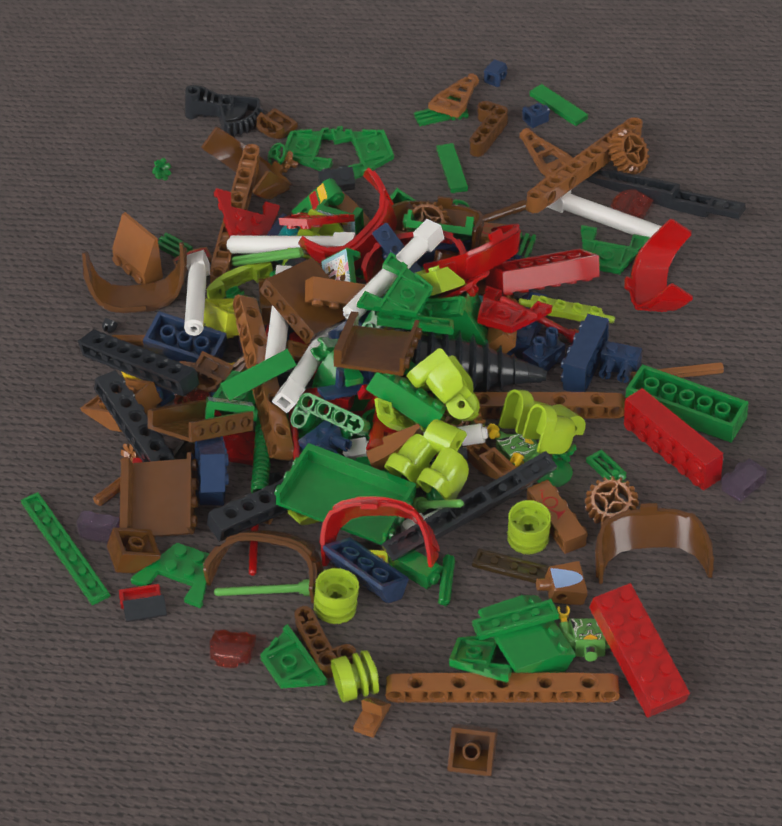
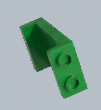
[403,209,475,241]

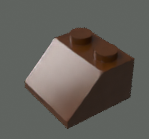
[107,527,161,573]
[447,724,498,776]

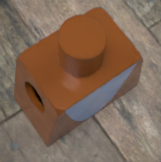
[536,561,588,605]

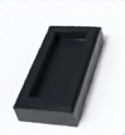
[123,595,167,622]

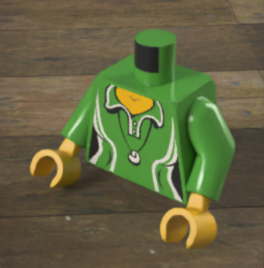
[487,424,540,467]
[557,605,610,661]

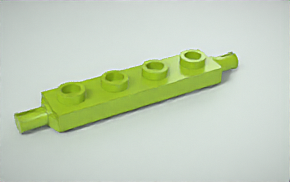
[518,295,615,324]

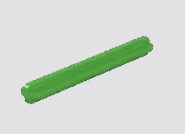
[231,247,304,266]

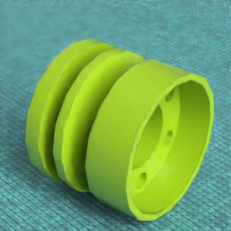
[507,500,551,554]
[314,568,359,624]
[331,650,379,703]

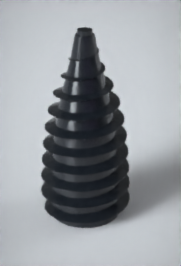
[395,328,547,394]

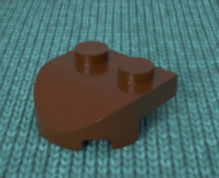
[256,108,298,139]
[190,351,236,392]

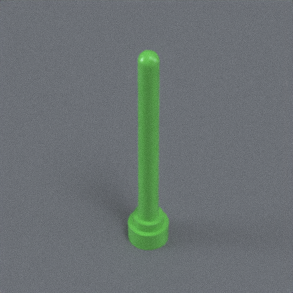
[412,497,464,513]
[214,579,310,596]

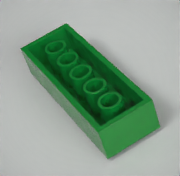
[626,364,749,443]

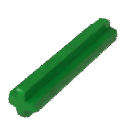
[438,554,455,606]

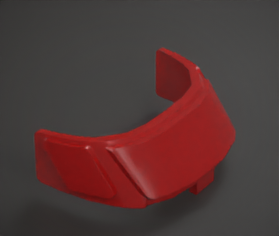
[298,167,397,270]
[624,219,693,312]
[423,224,521,281]
[361,230,467,284]
[320,497,440,567]

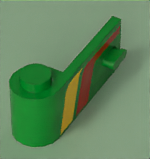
[291,179,345,214]

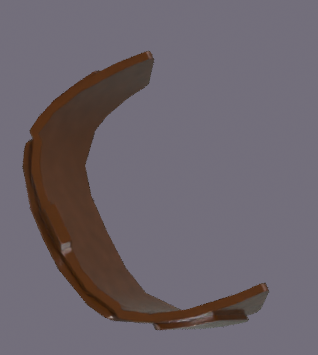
[202,127,293,200]
[392,196,484,250]
[82,241,187,313]
[595,503,714,584]
[203,530,323,604]

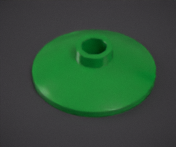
[537,457,573,487]

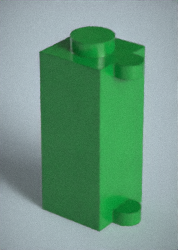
[389,551,444,590]

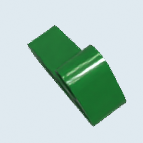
[290,393,371,436]

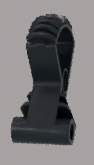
[185,85,264,137]

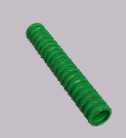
[251,412,271,493]

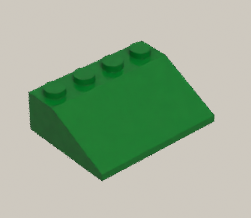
[366,372,447,429]
[478,595,576,673]

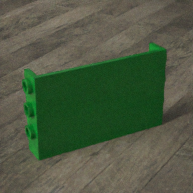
[274,443,416,545]

